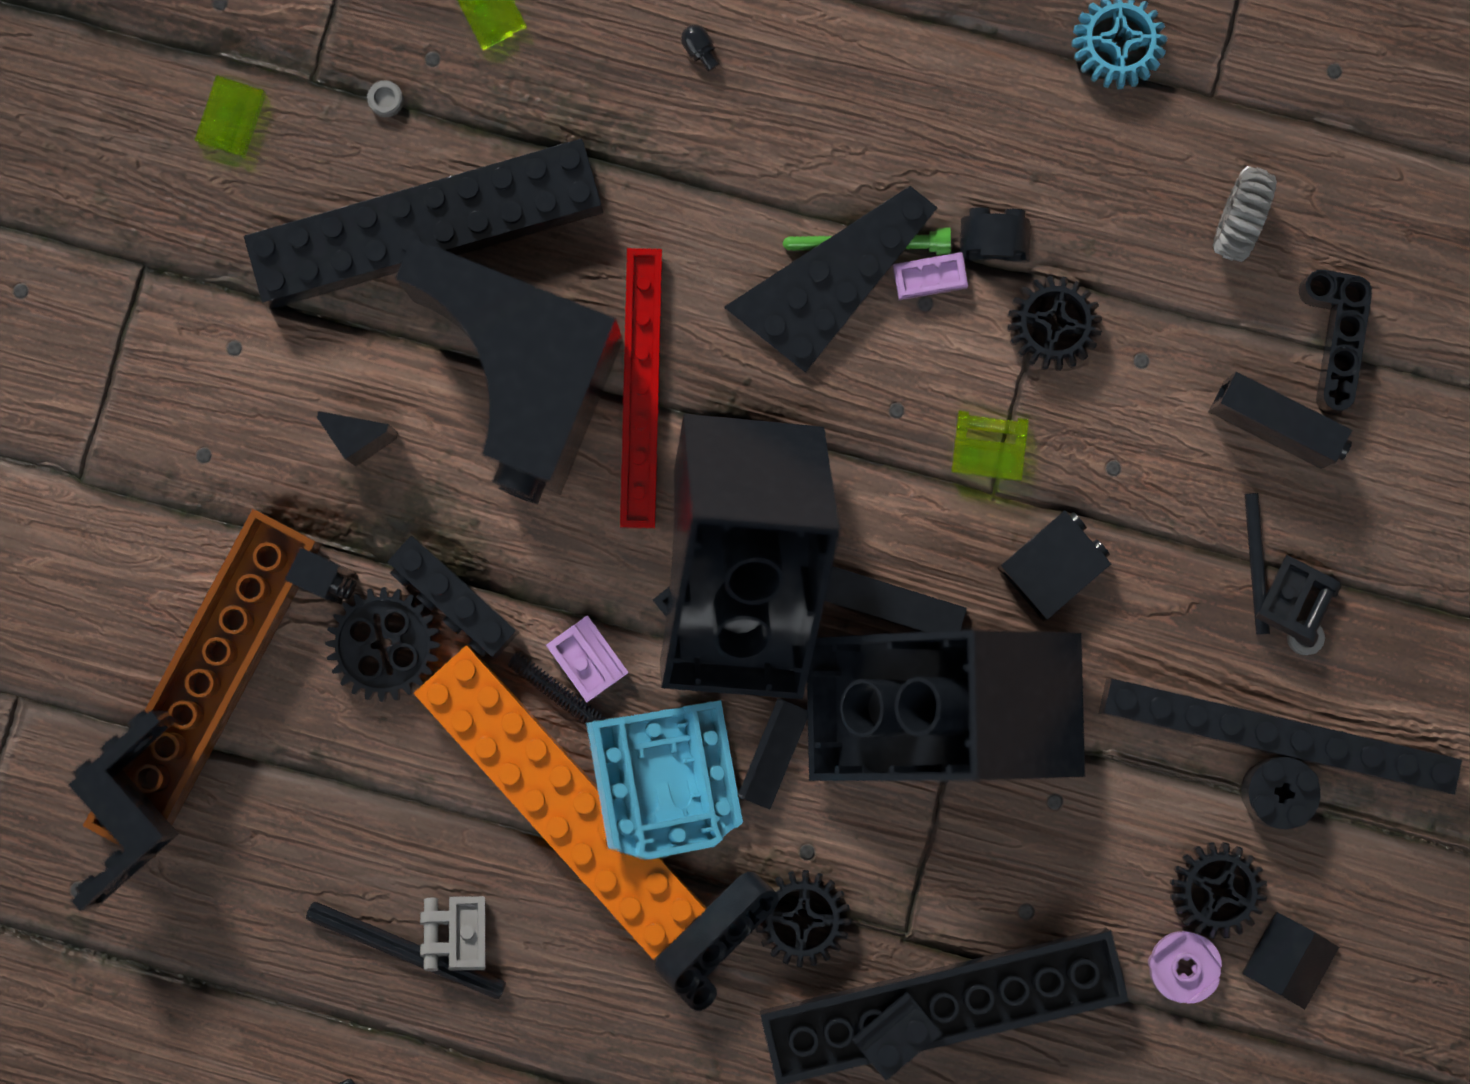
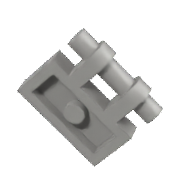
[420,896,485,971]

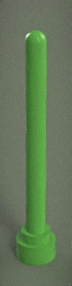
[783,227,951,256]

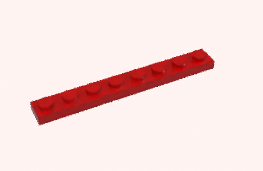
[620,248,663,529]

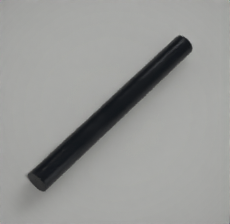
[1244,493,1270,635]

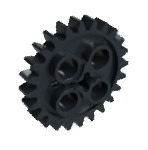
[325,587,442,702]

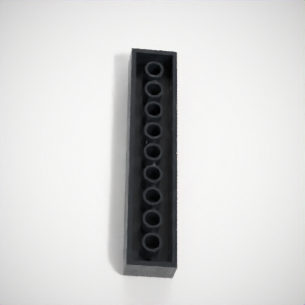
[243,138,604,309]
[760,927,1129,1084]

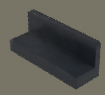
[737,698,808,810]

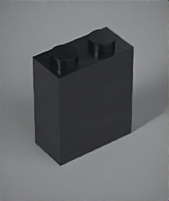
[998,510,1111,621]

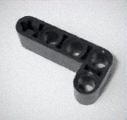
[1299,270,1372,415]
[655,872,779,1011]

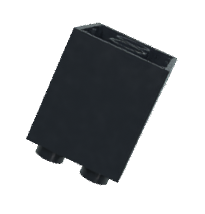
[395,238,623,505]
[660,414,840,699]
[807,630,1085,781]

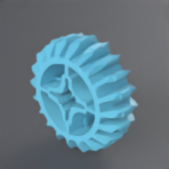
[1072,0,1167,89]

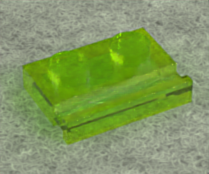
[457,0,527,50]
[194,75,266,158]

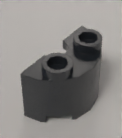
[960,207,1030,263]

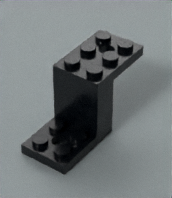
[68,710,179,912]

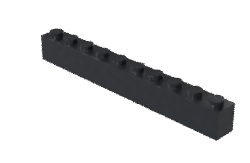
[1098,678,1462,795]

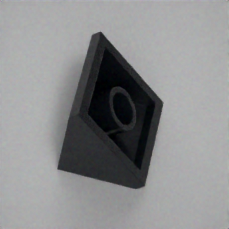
[317,411,398,466]
[1242,912,1340,1010]

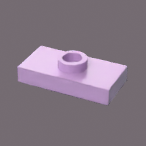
[892,252,968,300]

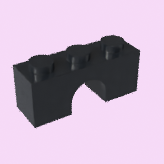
[285,547,357,604]

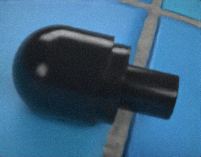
[681,24,719,72]

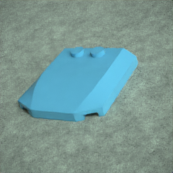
[586,700,743,860]

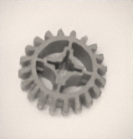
[1213,166,1277,262]

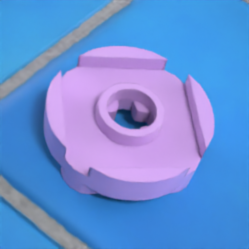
[1148,931,1222,1003]

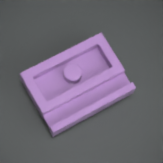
[546,615,629,703]

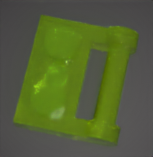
[951,410,1029,482]

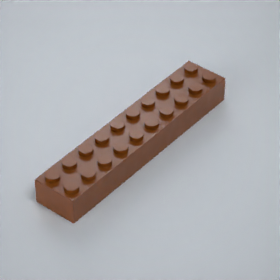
[83,509,322,858]

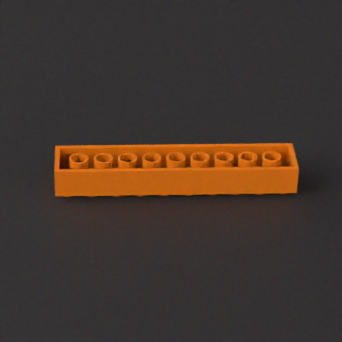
[413,645,707,960]

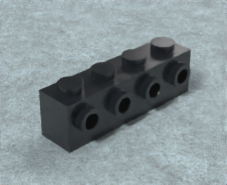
[387,536,520,658]

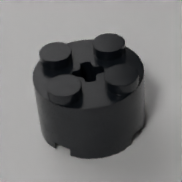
[1241,757,1321,829]

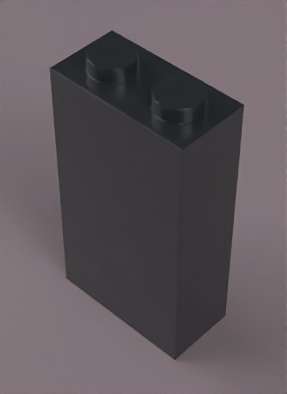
[1208,371,1352,469]

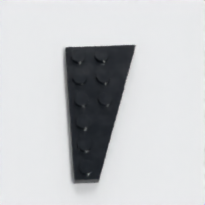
[724,186,938,373]

